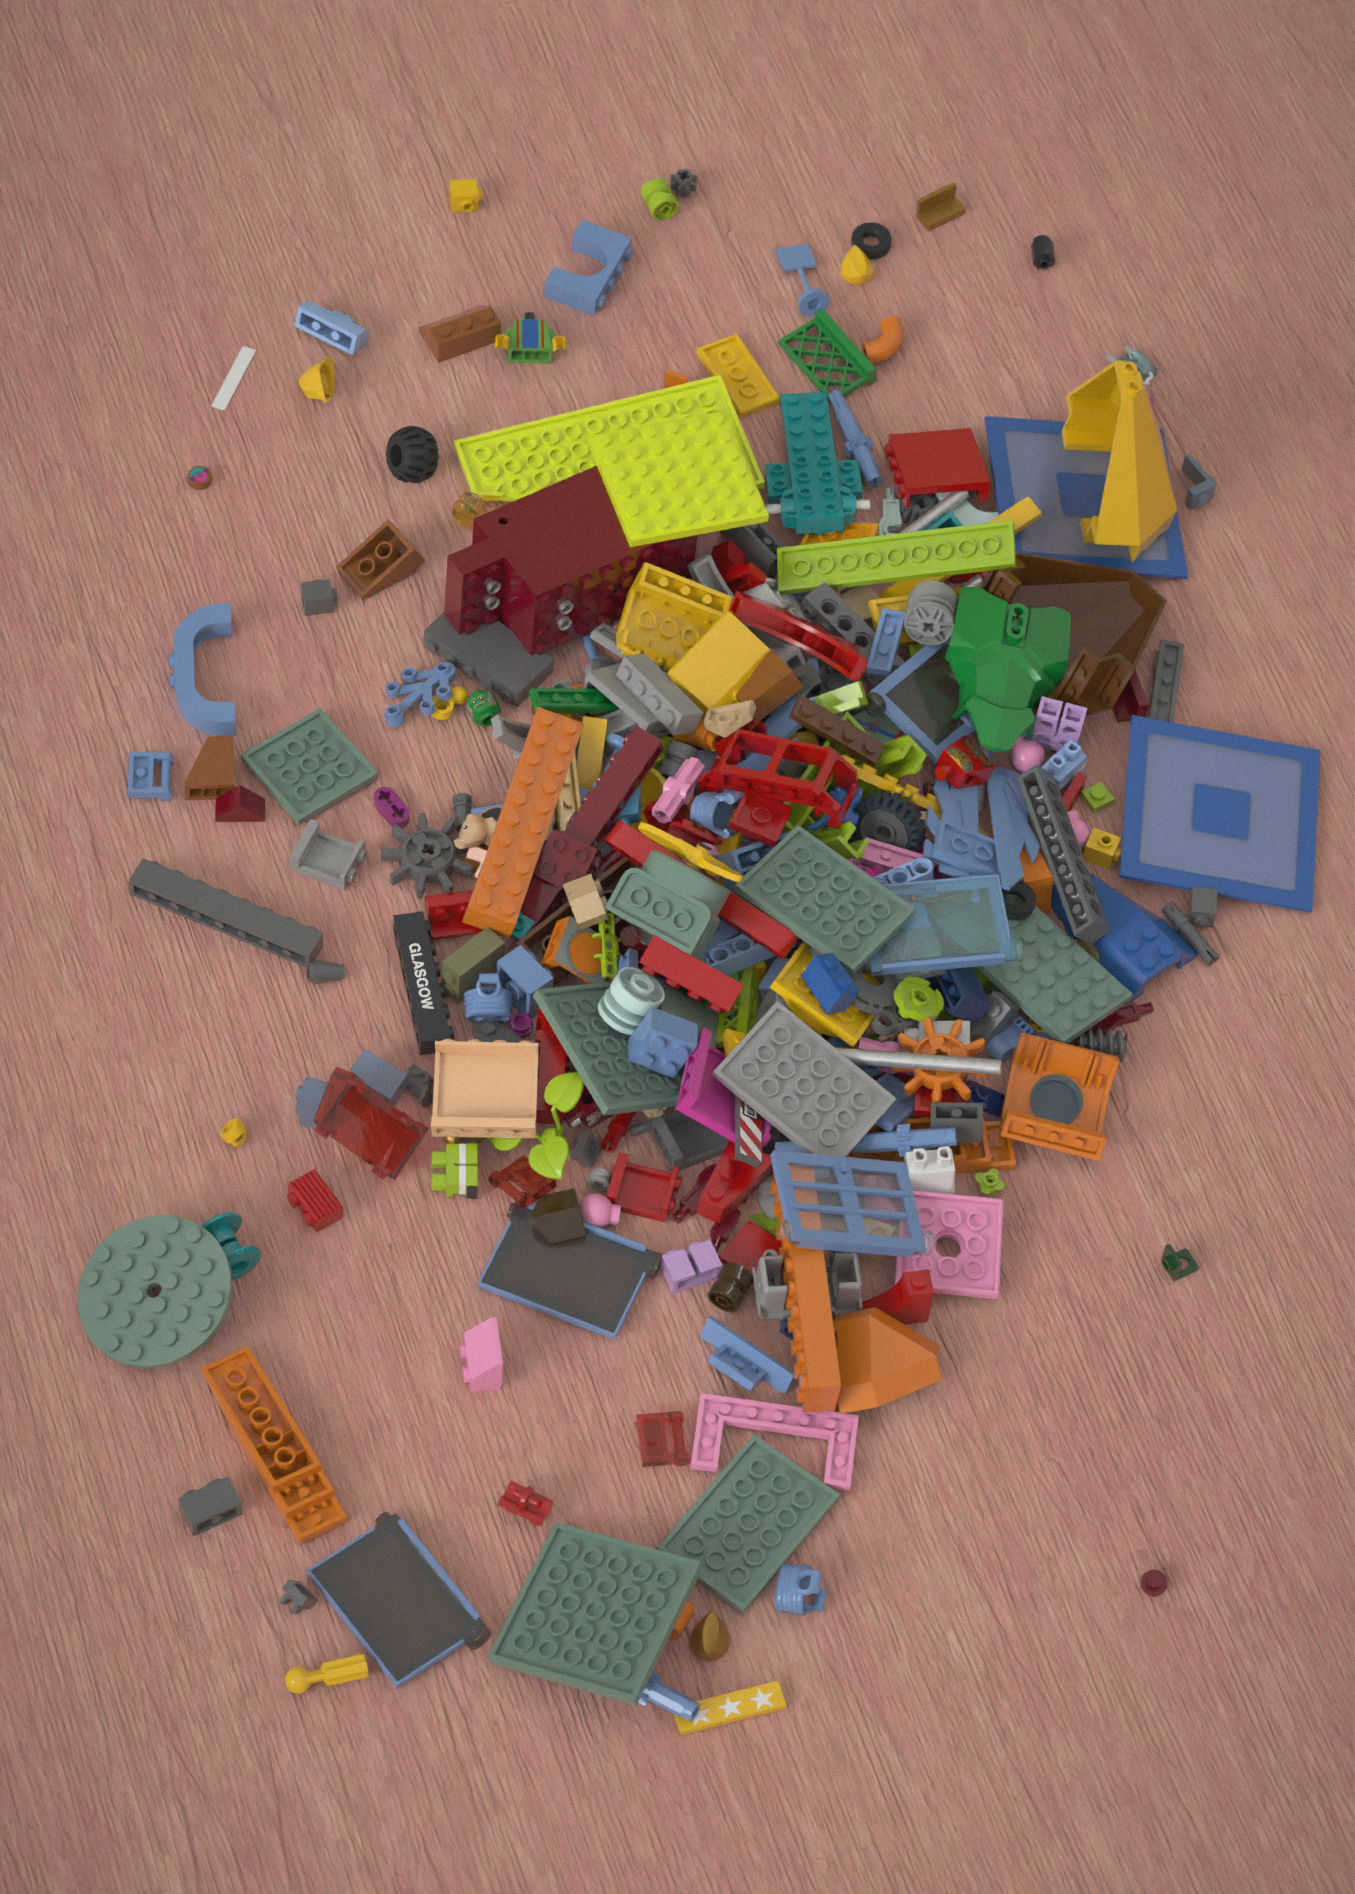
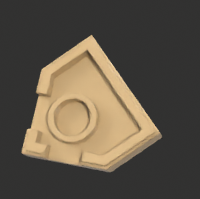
[704,700,756,738]

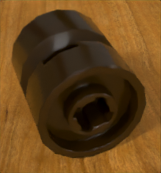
[708,1263,754,1313]

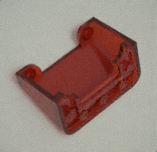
[313,1066,429,1180]

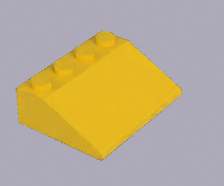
[667,611,770,719]

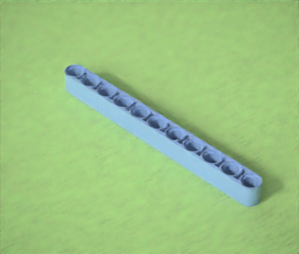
[702,858,934,976]

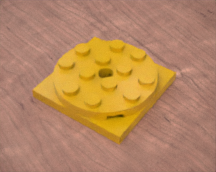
[769,941,881,1047]

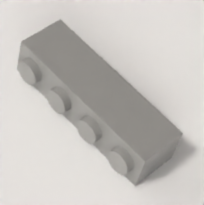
[615,653,703,735]

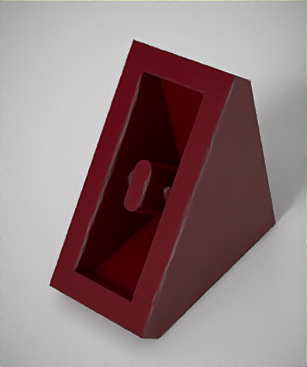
[215,785,265,822]

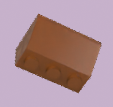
[418,305,501,363]

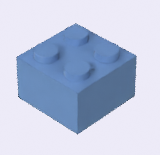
[497,945,553,1019]
[628,1007,698,1078]

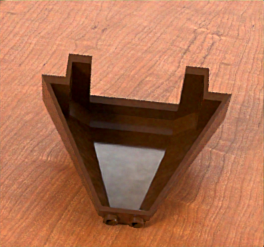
[981,552,1167,718]

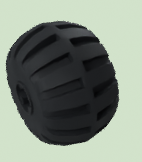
[386,426,439,483]

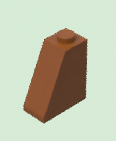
[736,650,803,721]
[185,735,235,800]

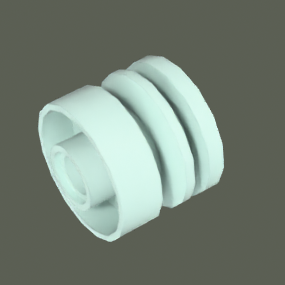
[597,967,665,1035]

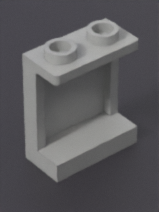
[290,819,367,891]

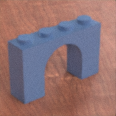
[544,220,634,315]

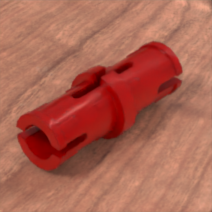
[600,1112,636,1153]

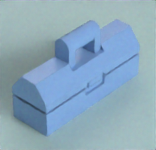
[294,300,370,355]

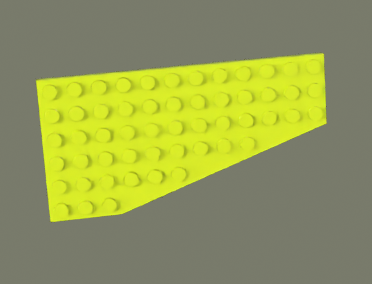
[454,375,765,501]

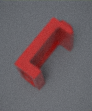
[606,1152,682,1223]

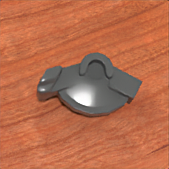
[407,1063,434,1108]

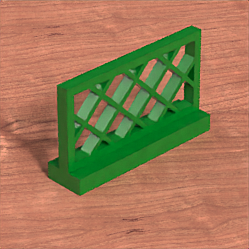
[778,308,877,405]

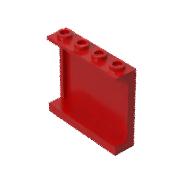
[885,428,990,507]

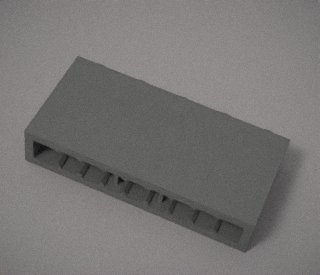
[423,612,554,708]

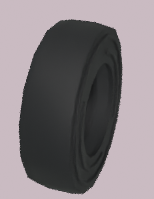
[851,222,892,260]
[1002,881,1036,921]

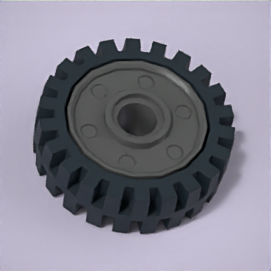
[852,791,926,852]

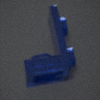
[966,1080,1005,1118]

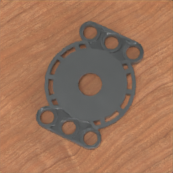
[810,946,919,1036]

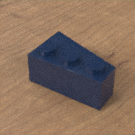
[925,950,990,1023]

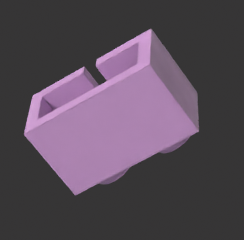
[661,1240,722,1294]

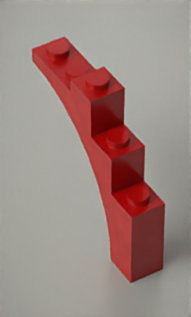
[728,591,868,682]

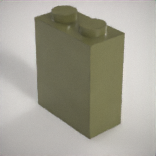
[442,927,505,1004]

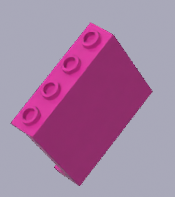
[676,1028,772,1147]

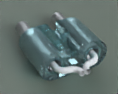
[1105,345,1158,386]

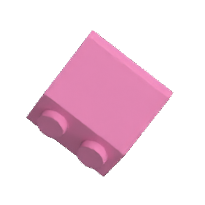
[459,1317,503,1392]

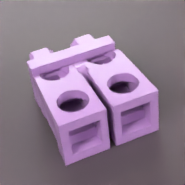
[1033,696,1087,752]

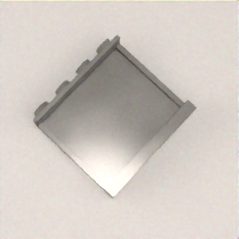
[582,663,672,738]

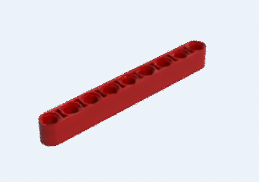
[604,820,799,959]

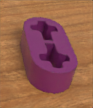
[374,787,410,828]

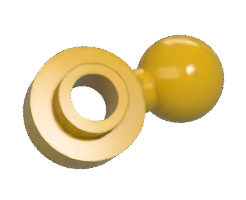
[431,686,468,720]

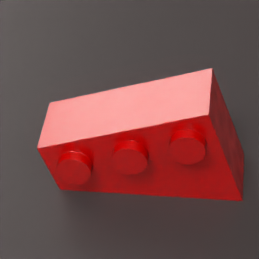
[696,1140,773,1224]

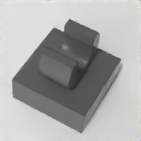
[569,1131,602,1168]
[280,1580,318,1614]

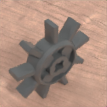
[381,813,474,899]

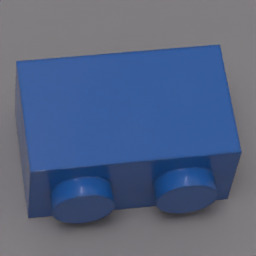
[801,953,859,1014]

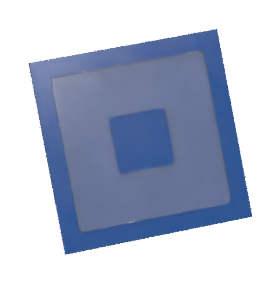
[984,416,1188,579]
[1119,715,1320,913]

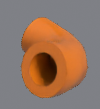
[862,316,904,364]

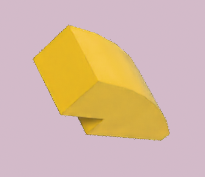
[577,716,608,791]

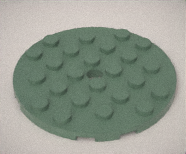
[78,1215,233,1369]

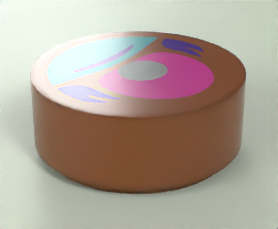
[188,466,212,490]

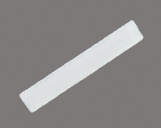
[211,346,256,411]

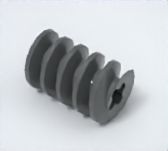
[1074,1028,1127,1063]

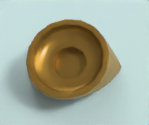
[689,1611,730,1661]

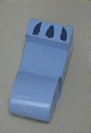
[985,1016,1035,1064]

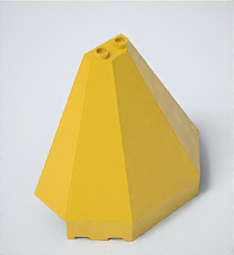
[1061,360,1177,562]

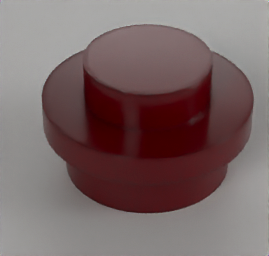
[1141,1570,1168,1597]

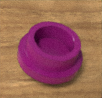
[508,1013,533,1038]

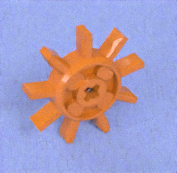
[891,1017,988,1103]

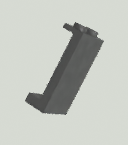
[651,1115,729,1171]

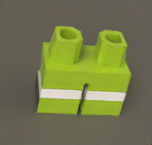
[431,1143,477,1199]

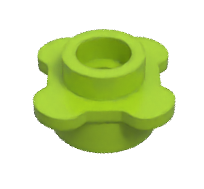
[975,1168,1005,1195]

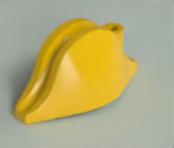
[299,355,334,403]

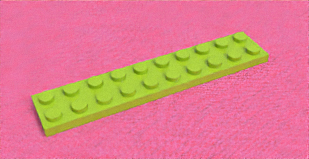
[777,520,1016,595]

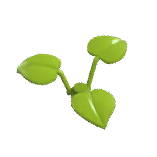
[488,1072,584,1180]

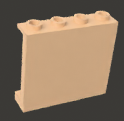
[431,1039,539,1139]

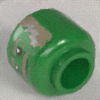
[466,690,501,727]

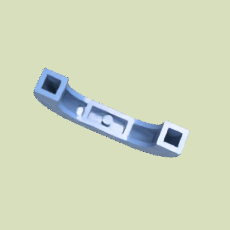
[169,603,236,736]

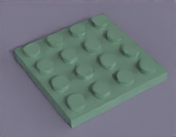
[241,708,379,826]

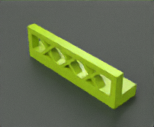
[770,681,868,729]
[716,966,761,1048]

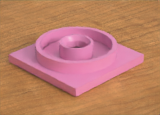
[894,1190,1004,1299]

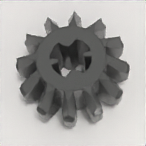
[900,493,939,525]

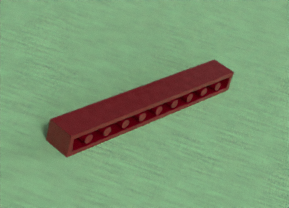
[510,726,664,942]

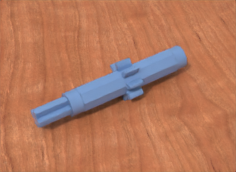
[828,389,883,488]
[851,1124,957,1157]
[638,1671,700,1722]

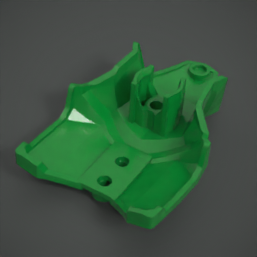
[945,586,1071,752]

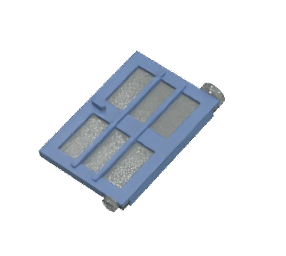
[770,1150,934,1257]

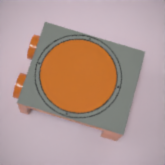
[541,916,612,984]

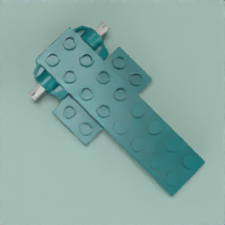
[765,392,870,535]

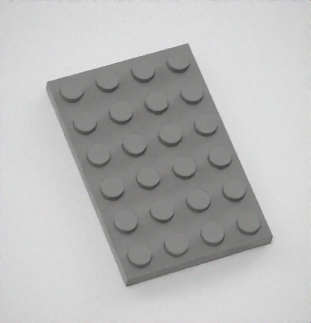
[712,1001,897,1174]

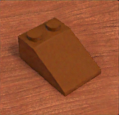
[336,519,425,600]

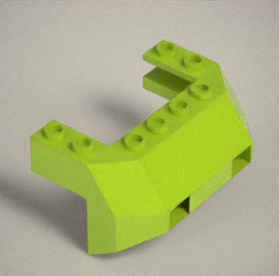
[781,711,927,860]

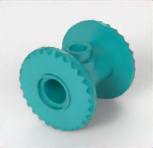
[201,1212,261,1280]

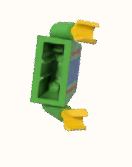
[494,312,567,363]

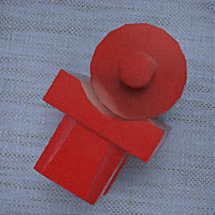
[498,1480,554,1526]

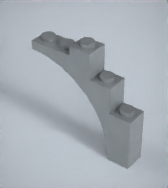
[687,554,806,669]
[491,709,639,761]

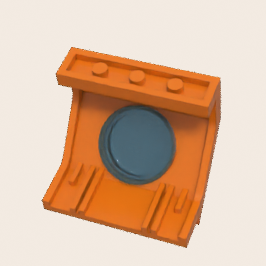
[1000,1032,1119,1161]

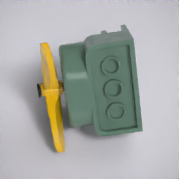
[605,822,744,964]

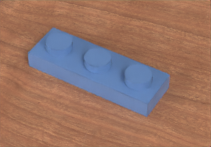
[866,608,906,676]

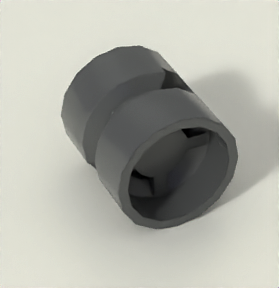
[658,740,699,778]

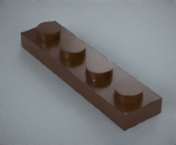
[789,695,885,767]

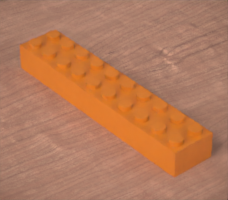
[462,707,584,939]
[770,1165,841,1413]

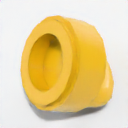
[220,1118,247,1147]

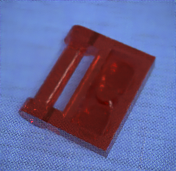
[488,1155,557,1209]
[636,1411,690,1467]

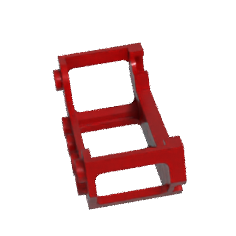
[697,729,859,829]

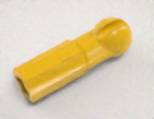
[285,1653,369,1694]

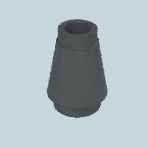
[306,959,345,984]

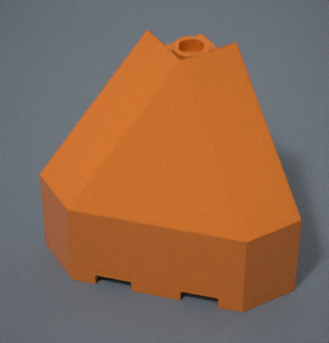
[833,1307,942,1414]

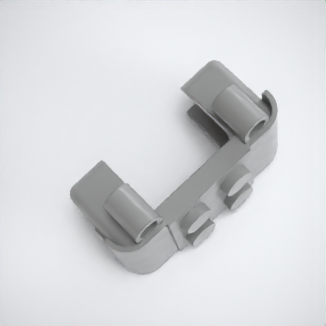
[752,1250,862,1319]

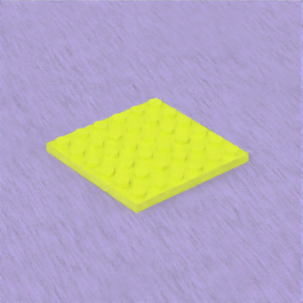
[587,411,769,547]

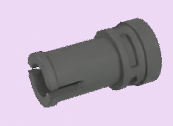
[452,793,472,831]

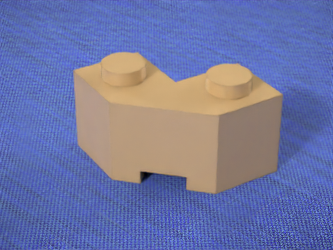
[563,874,608,930]

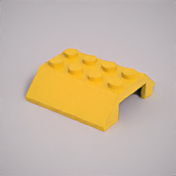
[616,562,732,671]

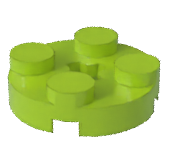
[894,976,944,1023]

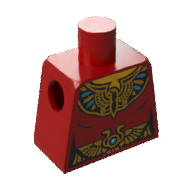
[935,735,996,789]

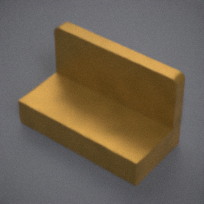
[915,182,966,232]

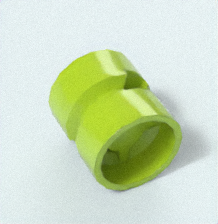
[640,178,679,221]

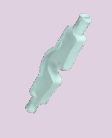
[878,487,902,536]

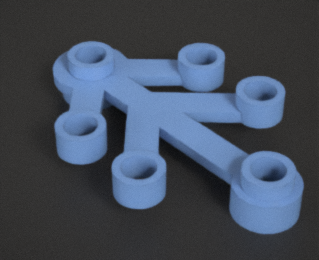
[384,662,456,727]

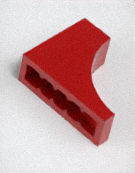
[711,540,767,595]
[862,1269,934,1325]

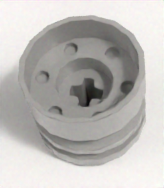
[904,580,958,646]

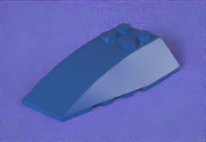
[1051,873,1198,1002]

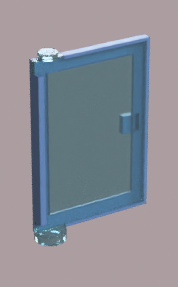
[864,874,1023,976]

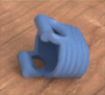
[690,791,742,839]
[463,973,513,1023]
[775,1563,827,1616]

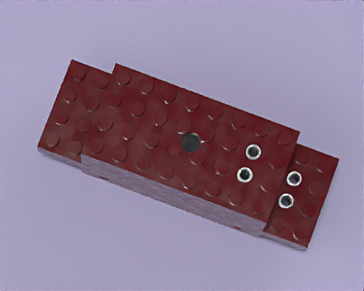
[444,465,698,655]

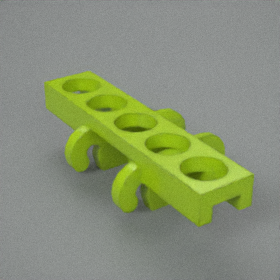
[592,913,623,979]

